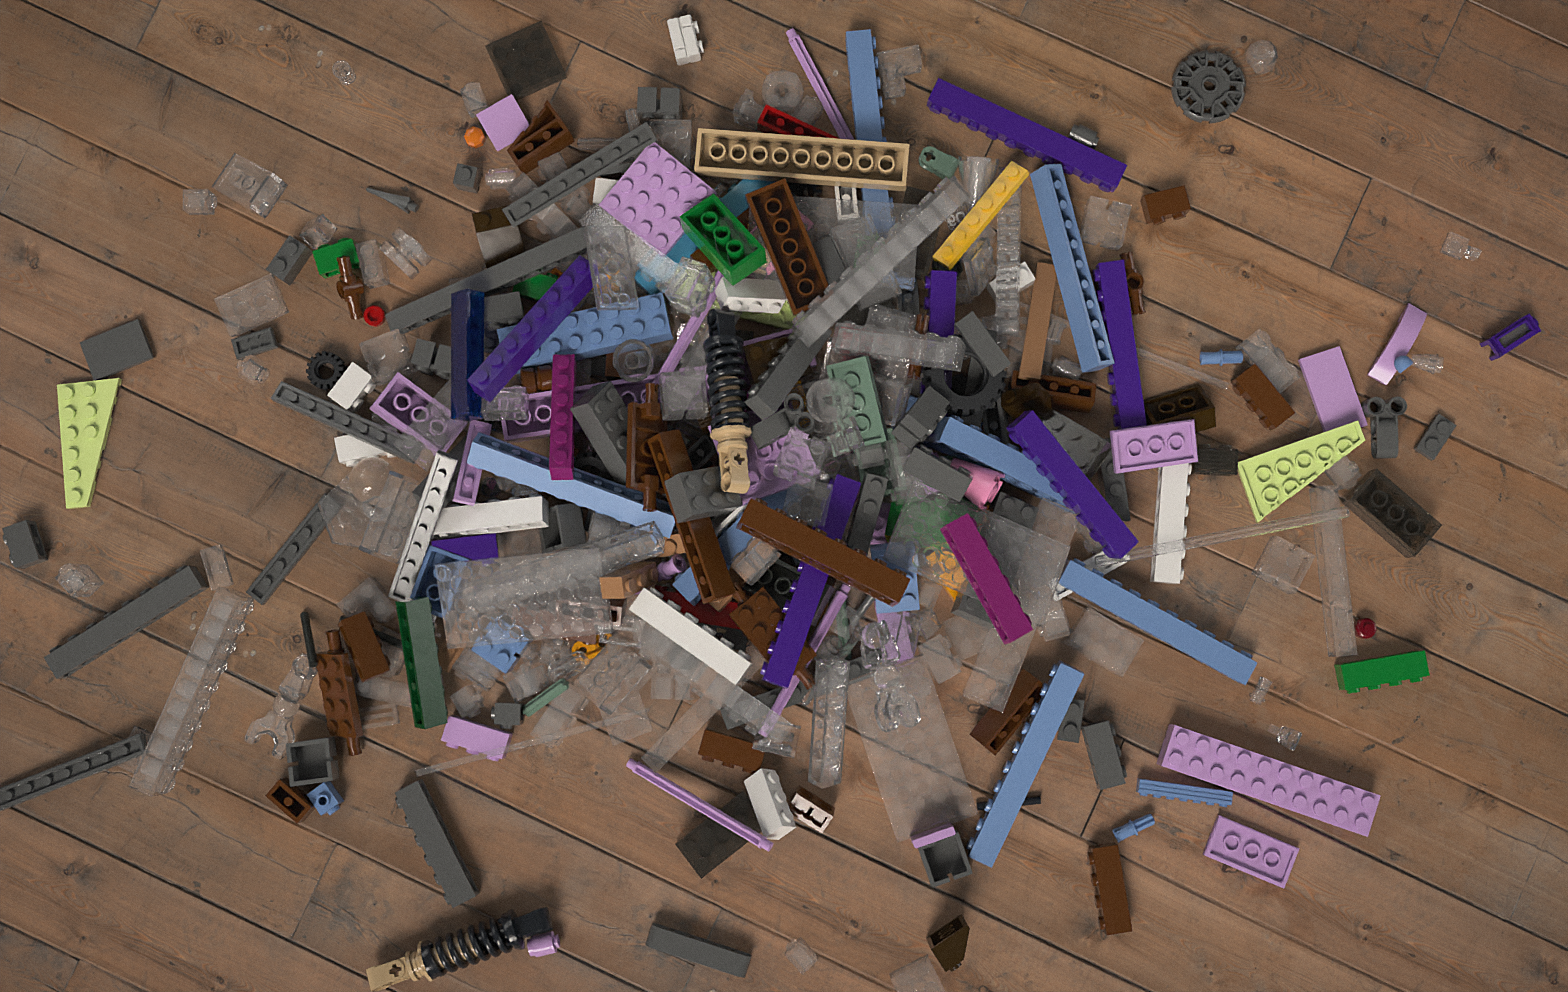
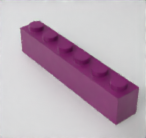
[549,354,576,480]
[940,513,1033,645]

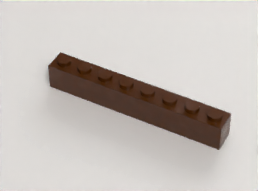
[647,429,736,604]

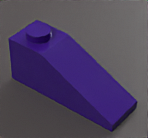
[431,533,501,565]

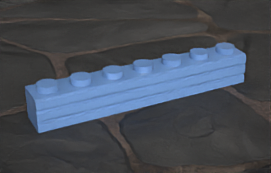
[1136,778,1233,807]

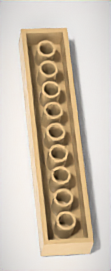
[694,128,910,191]

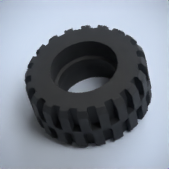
[921,334,1007,417]

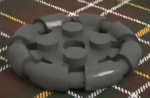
[1171,50,1246,124]

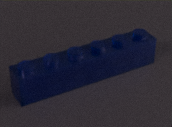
[451,289,484,422]

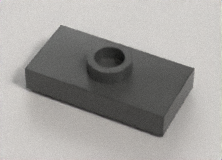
[231,327,278,360]

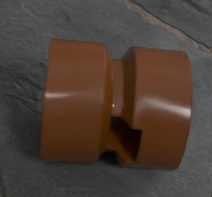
[520,364,552,395]

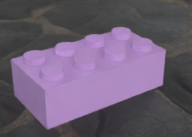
[369,372,467,457]

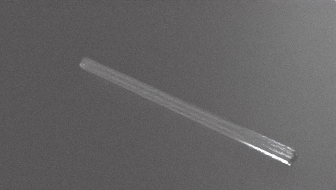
[1095,506,1350,567]

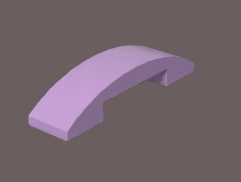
[1367,303,1427,385]

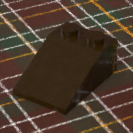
[472,205,526,269]
[741,336,813,387]

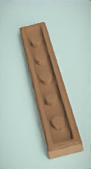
[1018,262,1057,382]

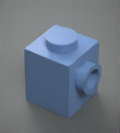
[307,781,344,816]

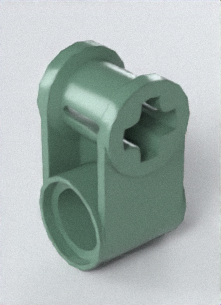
[918,146,960,181]

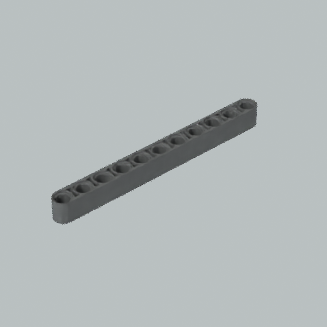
[385,226,597,336]

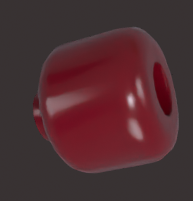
[1352,618,1377,639]

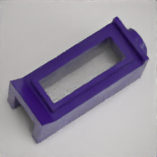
[1480,313,1541,361]

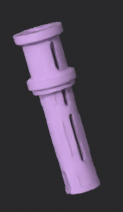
[635,554,686,594]

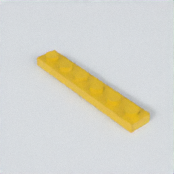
[932,161,1029,270]

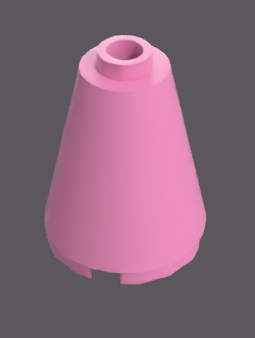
[951,458,1005,511]

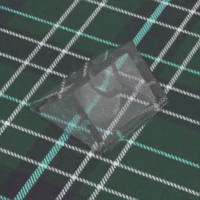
[872,611,923,658]

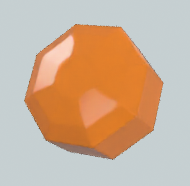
[464,126,486,149]

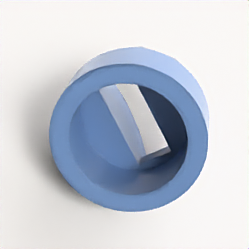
[1394,355,1414,373]

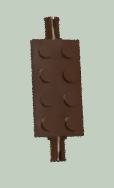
[626,383,668,512]
[729,580,818,690]
[316,629,363,756]

